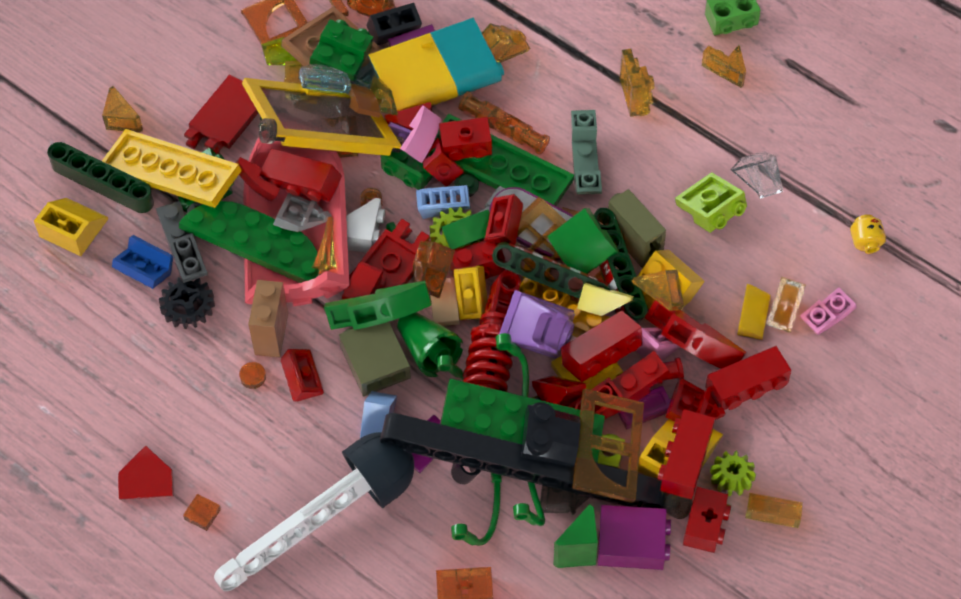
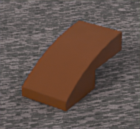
[343,83,381,118]

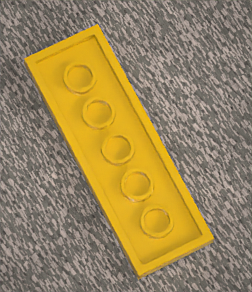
[102,129,242,208]

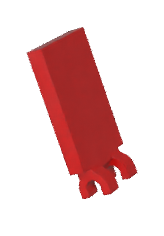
[184,74,270,154]
[343,219,432,291]

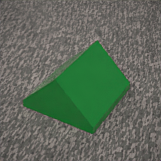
[553,504,598,568]

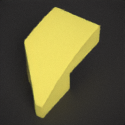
[577,283,634,316]

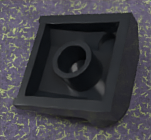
[521,402,581,467]

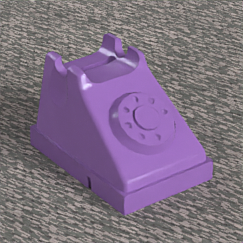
[499,290,575,359]

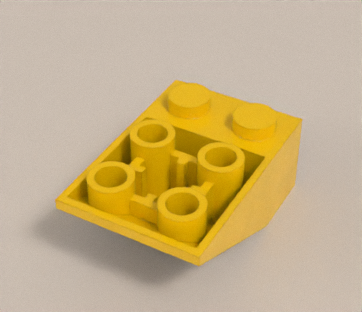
[638,419,723,478]

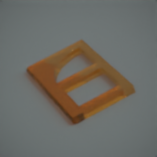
[241,0,349,51]
[572,389,644,503]

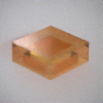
[183,494,221,531]

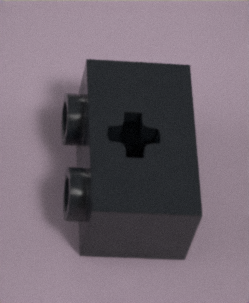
[366,3,422,45]

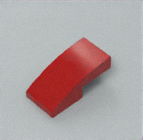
[235,157,280,201]

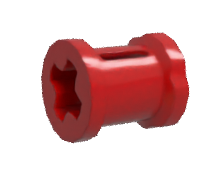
[657,357,684,385]

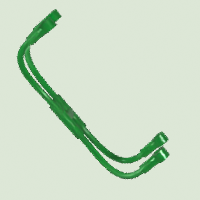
[437,333,545,546]

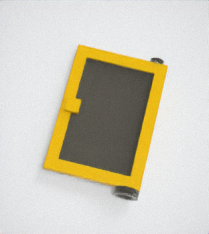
[242,78,404,156]

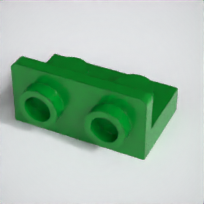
[380,145,434,190]

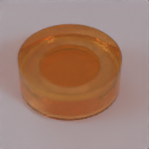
[239,362,266,389]

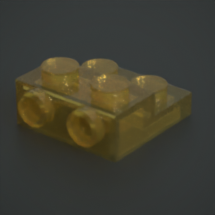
[620,49,655,117]

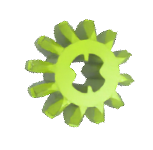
[710,450,756,496]

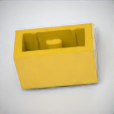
[34,198,108,256]
[637,250,705,310]

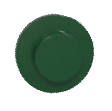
[454,174,479,197]

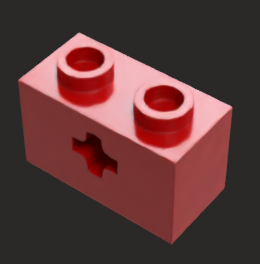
[683,487,732,553]

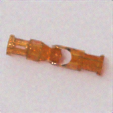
[458,91,550,155]

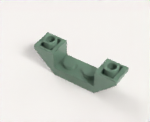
[571,110,602,195]

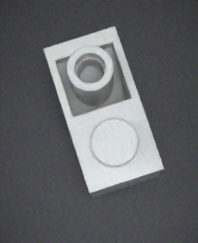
[346,198,385,253]

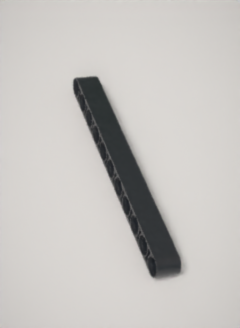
[380,413,667,509]

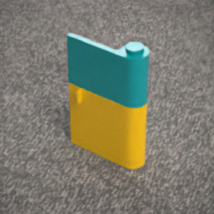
[368,17,504,113]

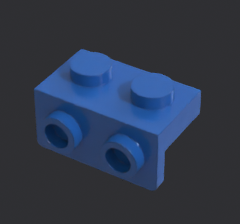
[112,235,173,289]

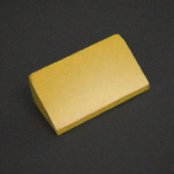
[454,265,488,320]
[737,284,771,340]

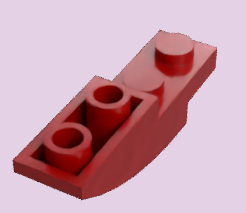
[645,296,747,369]
[567,351,671,420]

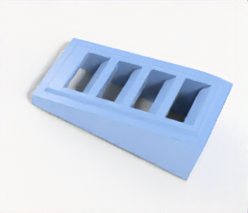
[416,185,470,219]

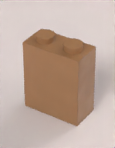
[248,280,289,358]

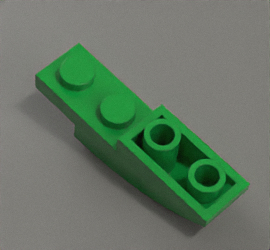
[324,280,432,330]

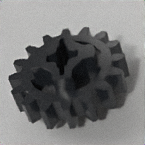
[159,277,215,329]

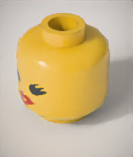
[850,214,886,254]

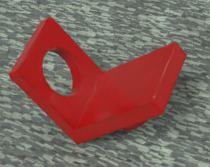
[422,138,464,187]

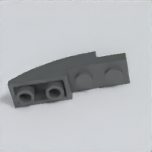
[156,201,208,283]

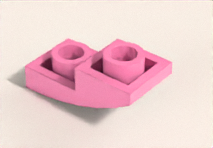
[400,105,441,163]
[800,287,857,335]

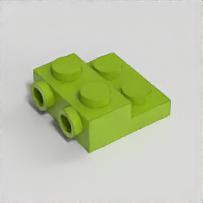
[675,172,747,233]

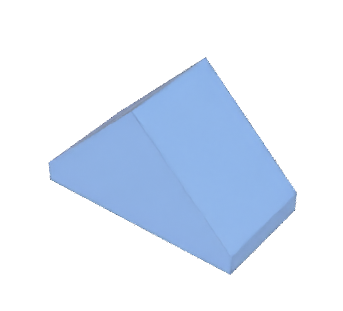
[360,391,397,438]

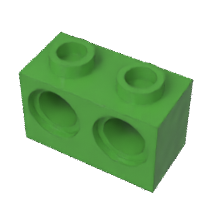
[705,0,761,36]

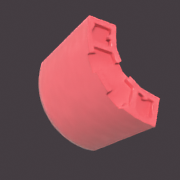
[243,116,349,306]

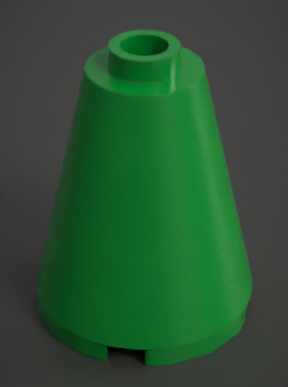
[397,312,463,377]

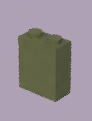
[608,189,666,268]
[339,322,411,397]

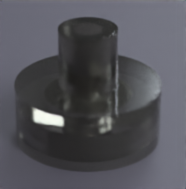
[665,494,693,519]

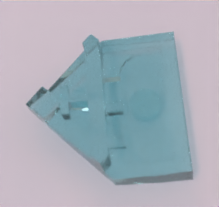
[298,64,351,94]

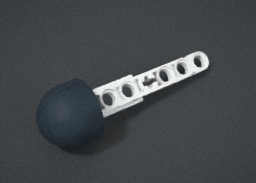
[214,432,414,591]

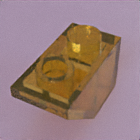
[482,23,531,63]

